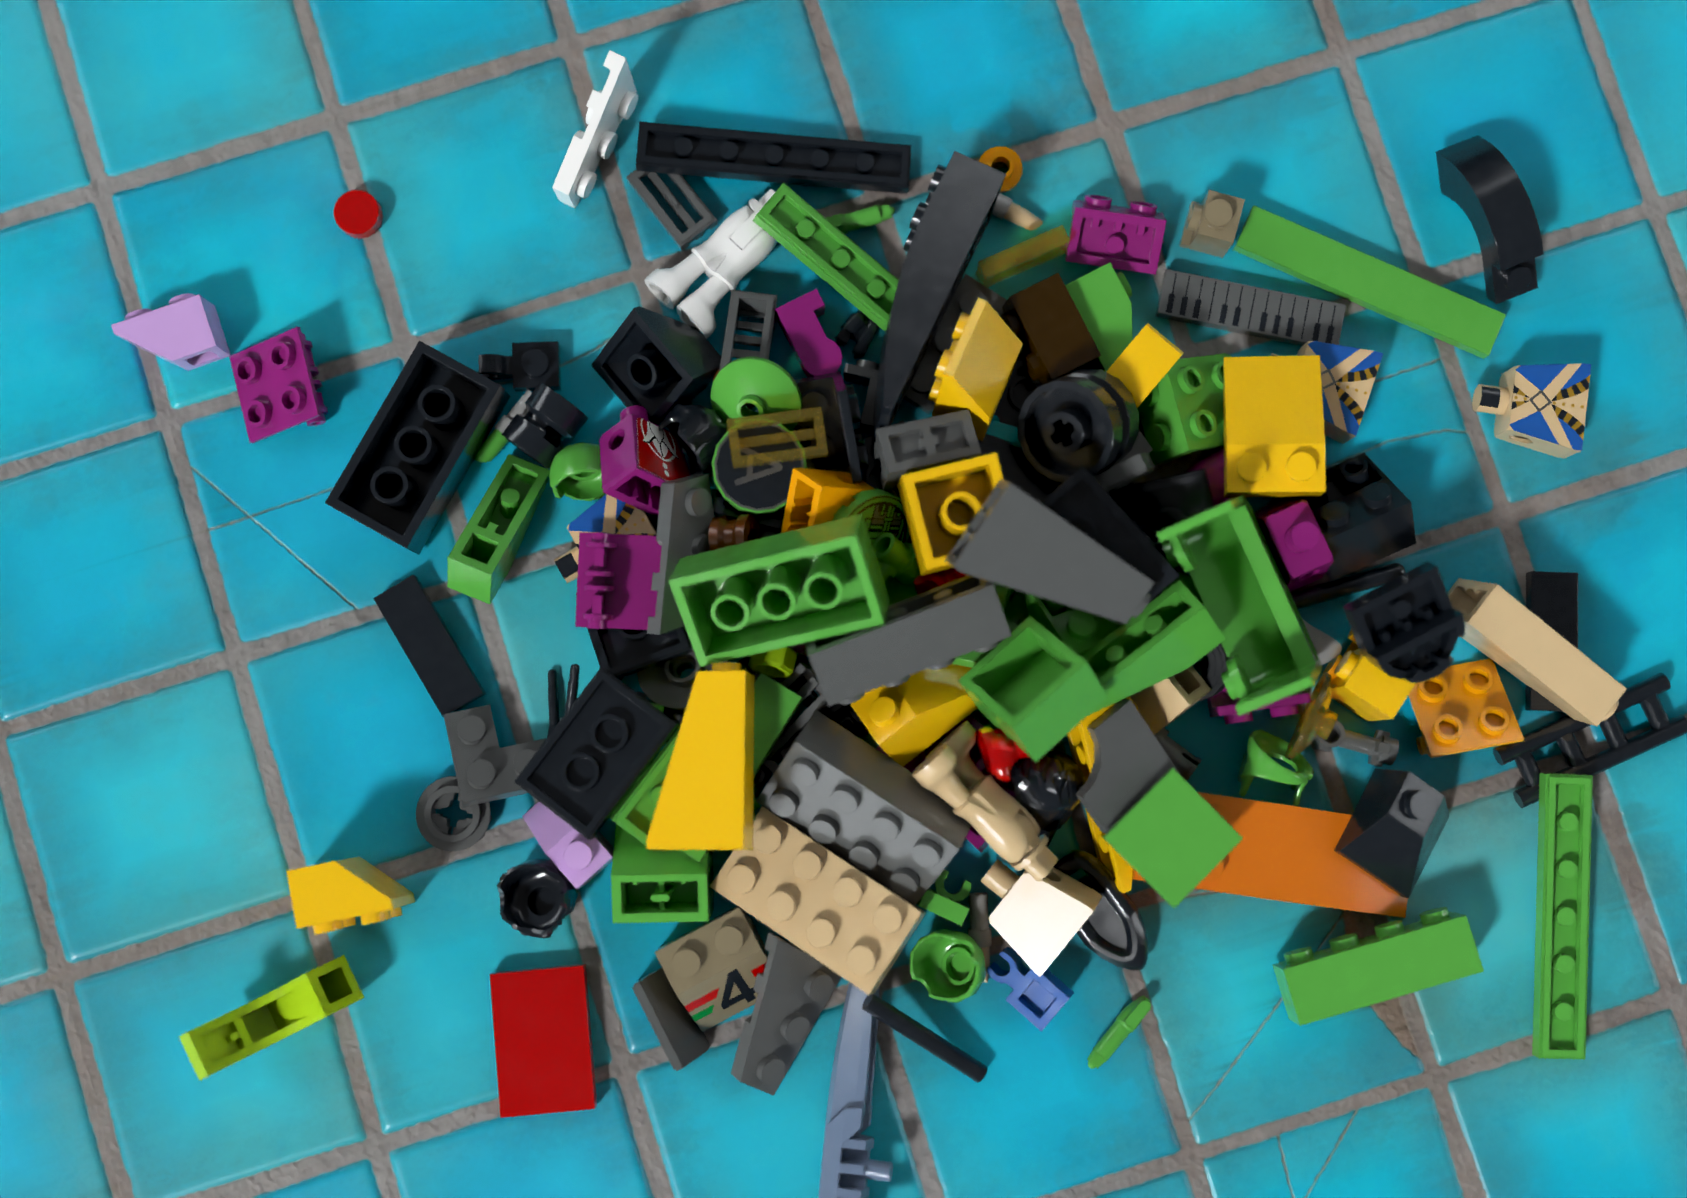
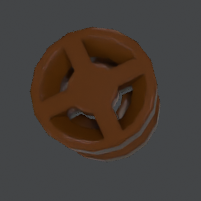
[708,514,761,551]

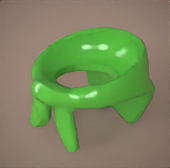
[1238,729,1314,806]

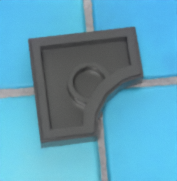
[1076,698,1180,833]

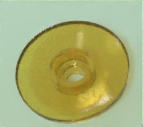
[1285,672,1338,760]

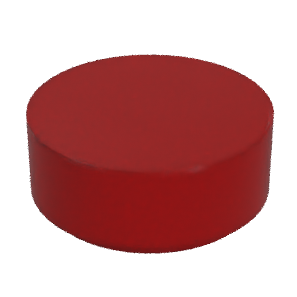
[334,190,383,239]

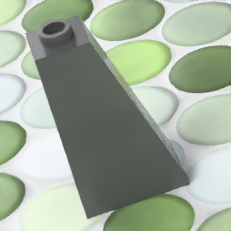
[945,479,1154,624]

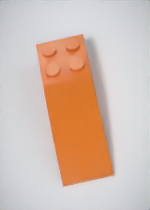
[1132,792,1408,918]

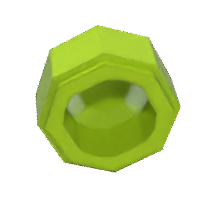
[748,646,797,678]

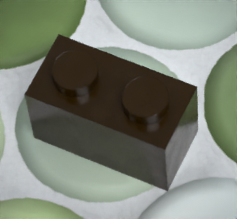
[1001,273,1101,385]

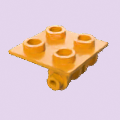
[1408,658,1524,758]

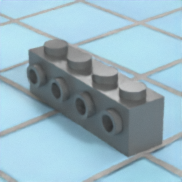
[804,575,1011,707]

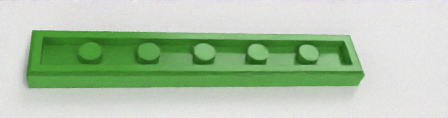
[1233,205,1506,359]
[1532,773,1593,1060]

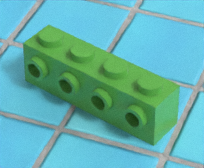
[1272,907,1484,1026]

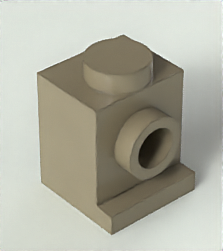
[1179,190,1245,258]

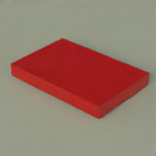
[490,964,597,1118]

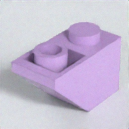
[111,293,231,371]

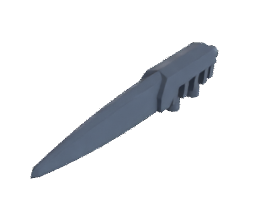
[818,982,893,1198]

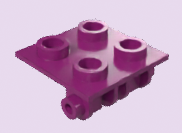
[229,327,328,443]
[575,532,662,630]

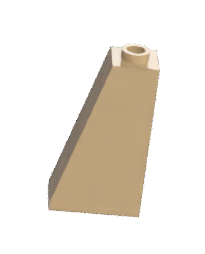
[1447,578,1627,727]

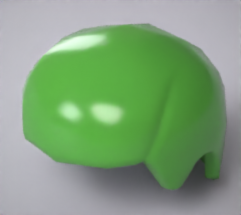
[549,442,605,501]
[910,929,986,1003]

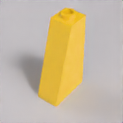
[646,662,755,850]

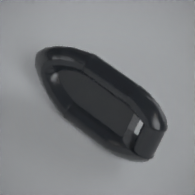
[1054,850,1148,971]

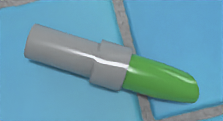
[474,390,532,462]

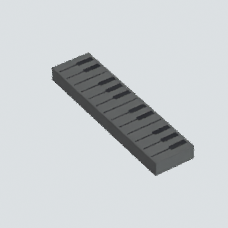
[1155,269,1346,346]

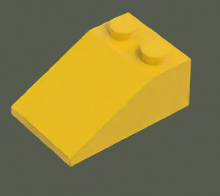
[1223,355,1326,498]
[850,664,978,766]

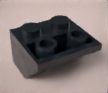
[1283,453,1416,581]

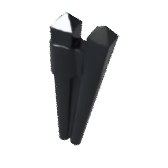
[835,310,879,359]

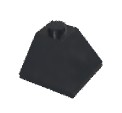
[591,306,721,426]
[1334,769,1449,898]

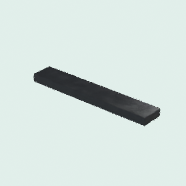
[636,122,912,194]

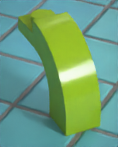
[179,955,364,1081]

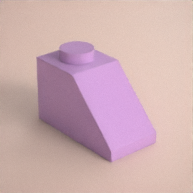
[522,802,614,889]

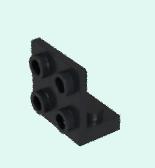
[794,372,869,484]

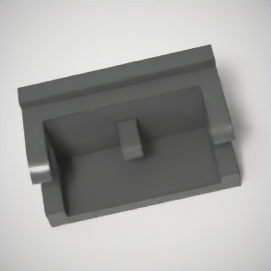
[874,409,981,491]

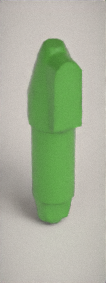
[826,204,895,234]
[1087,995,1151,1069]

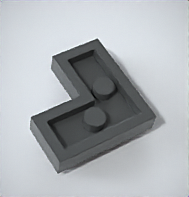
[443,704,546,808]

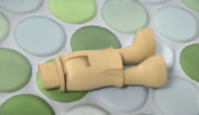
[912,721,1058,882]

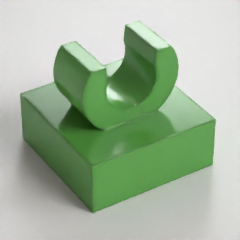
[917,869,971,926]

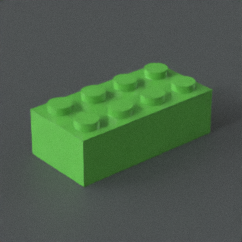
[668,513,890,667]

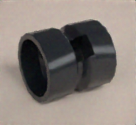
[501,383,588,470]

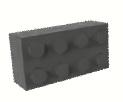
[756,710,971,905]

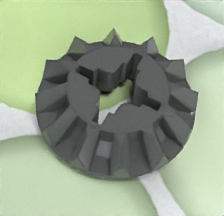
[416,776,492,851]

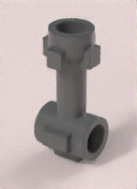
[1306,715,1399,767]

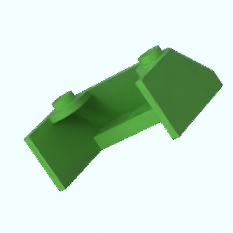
[1157,495,1322,716]

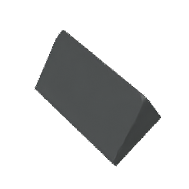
[632,967,710,1071]

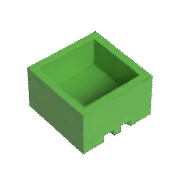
[958,616,1108,762]

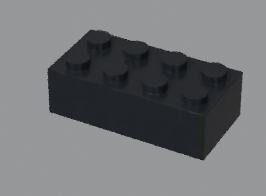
[325,340,511,555]

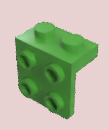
[1137,353,1231,465]

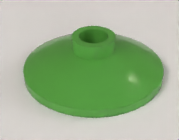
[711,357,802,431]

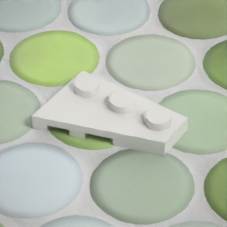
[552,50,638,209]

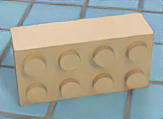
[710,806,926,995]

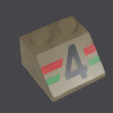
[654,906,769,1032]

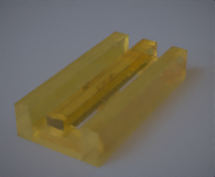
[975,225,1070,288]
[726,407,828,469]

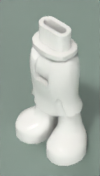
[644,189,778,339]

